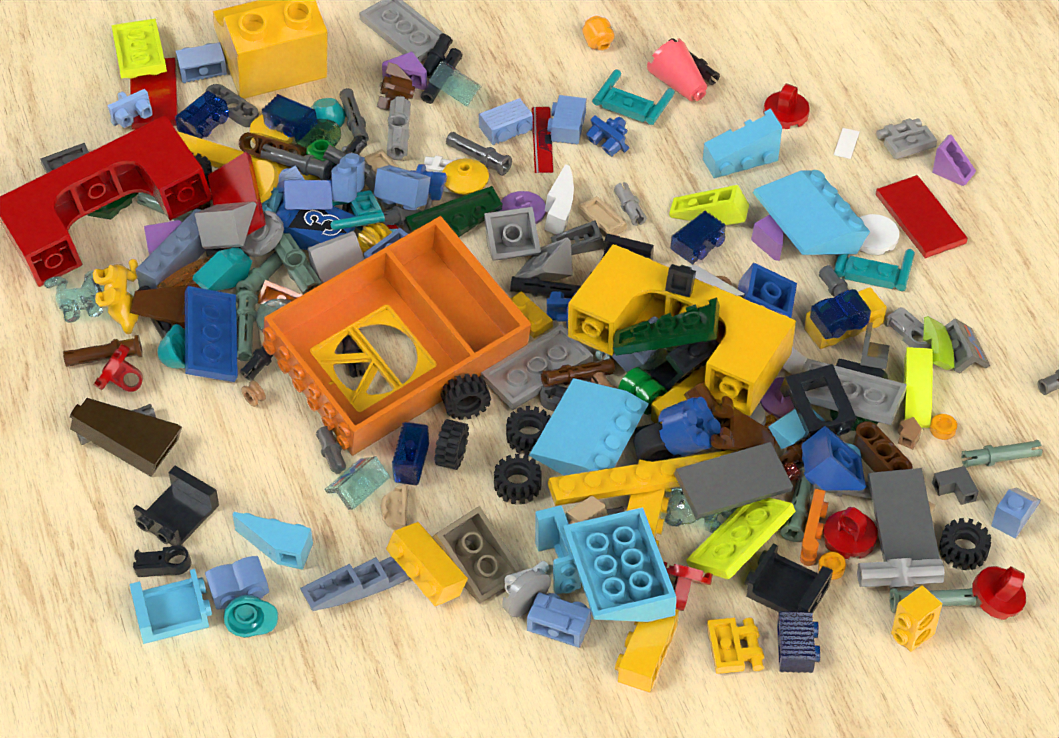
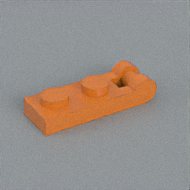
[800,489,829,566]

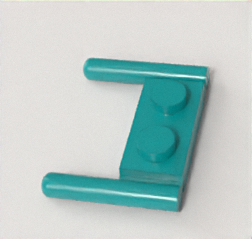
[592,69,675,125]
[331,190,385,230]
[834,249,915,291]

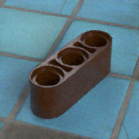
[239,132,306,163]
[853,422,913,473]

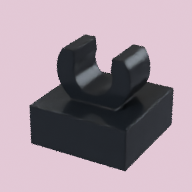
[665,264,696,298]

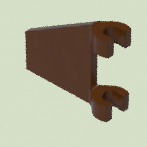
[130,283,201,329]
[711,396,774,451]

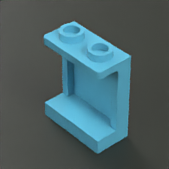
[535,505,581,595]
[129,569,212,644]

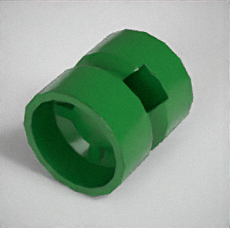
[618,367,667,415]

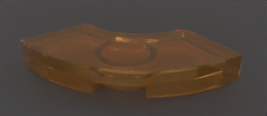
[156,255,214,288]

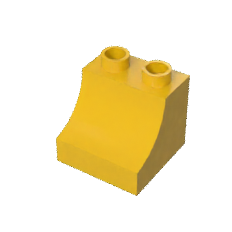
[213,0,328,99]

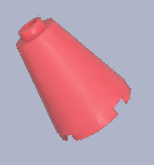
[647,38,707,101]

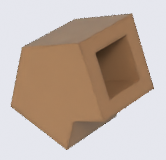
[898,417,922,450]

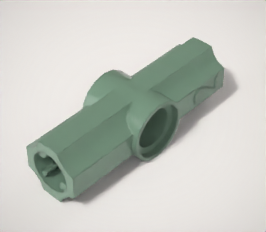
[274,233,322,295]

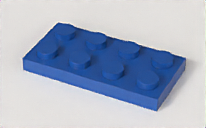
[185,286,238,382]

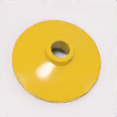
[442,158,489,195]

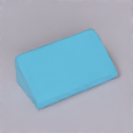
[768,409,825,449]

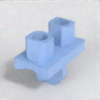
[107,89,153,128]

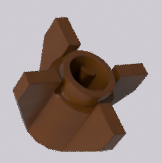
[377,62,415,109]

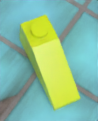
[669,185,749,226]

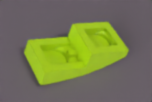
[923,316,954,370]

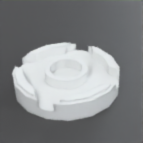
[860,214,899,255]

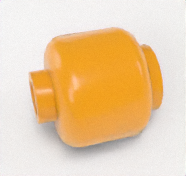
[582,16,615,50]

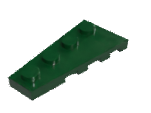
[405,186,503,237]
[613,297,720,356]

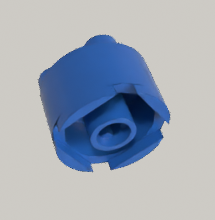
[659,397,721,457]

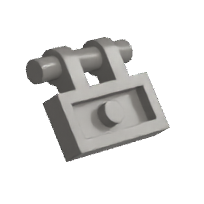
[876,118,937,159]

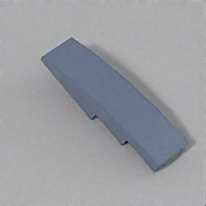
[300,557,411,611]

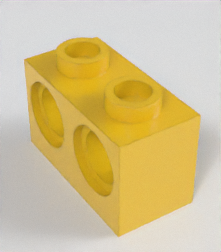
[891,585,942,652]

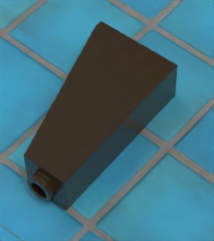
[70,398,182,477]

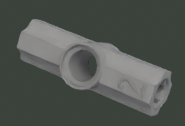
[387,97,411,160]
[857,558,945,588]

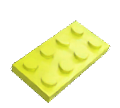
[111,18,167,79]
[686,498,796,580]

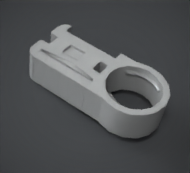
[886,307,931,349]

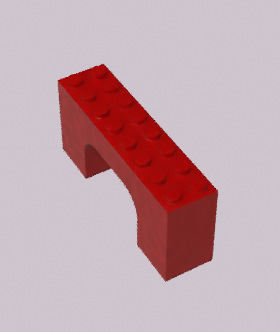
[0,115,212,287]

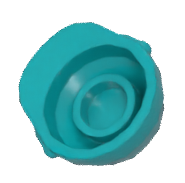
[308,98,346,132]
[157,324,185,369]
[224,594,278,638]

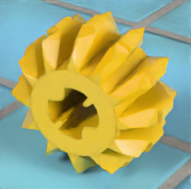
[357,223,392,257]

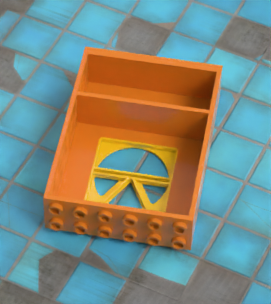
[263,216,532,456]

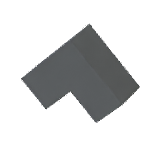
[932,466,979,505]

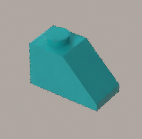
[193,247,253,291]

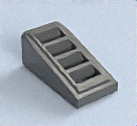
[550,220,604,255]

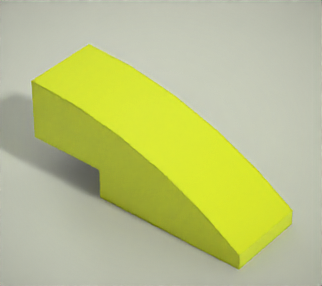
[903,347,933,428]

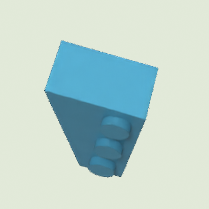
[703,109,782,178]

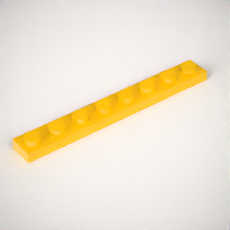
[548,450,740,506]

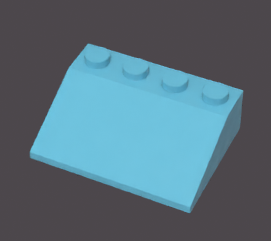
[753,170,870,255]
[529,378,648,476]
[563,507,676,622]

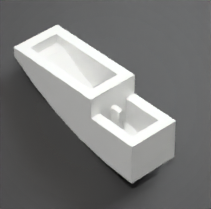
[544,164,574,235]

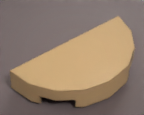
[380,484,408,530]

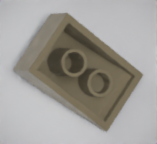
[432,506,522,604]

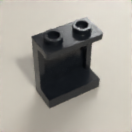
[745,543,833,625]

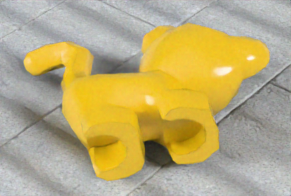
[93,259,139,335]

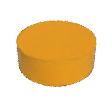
[930,414,957,440]
[818,552,846,580]

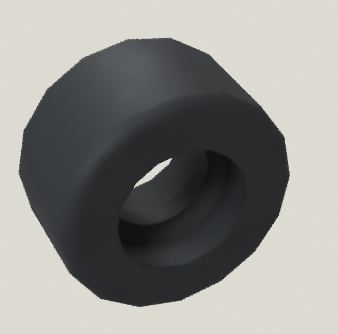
[633,424,681,463]

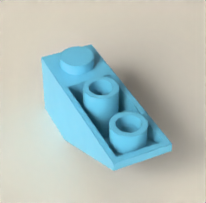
[232,512,313,570]

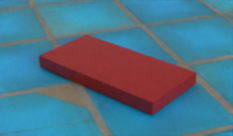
[130,57,178,130]
[208,152,266,236]
[876,175,968,258]

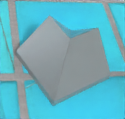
[515,238,573,281]

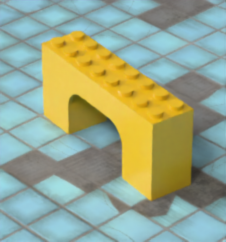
[568,244,796,416]

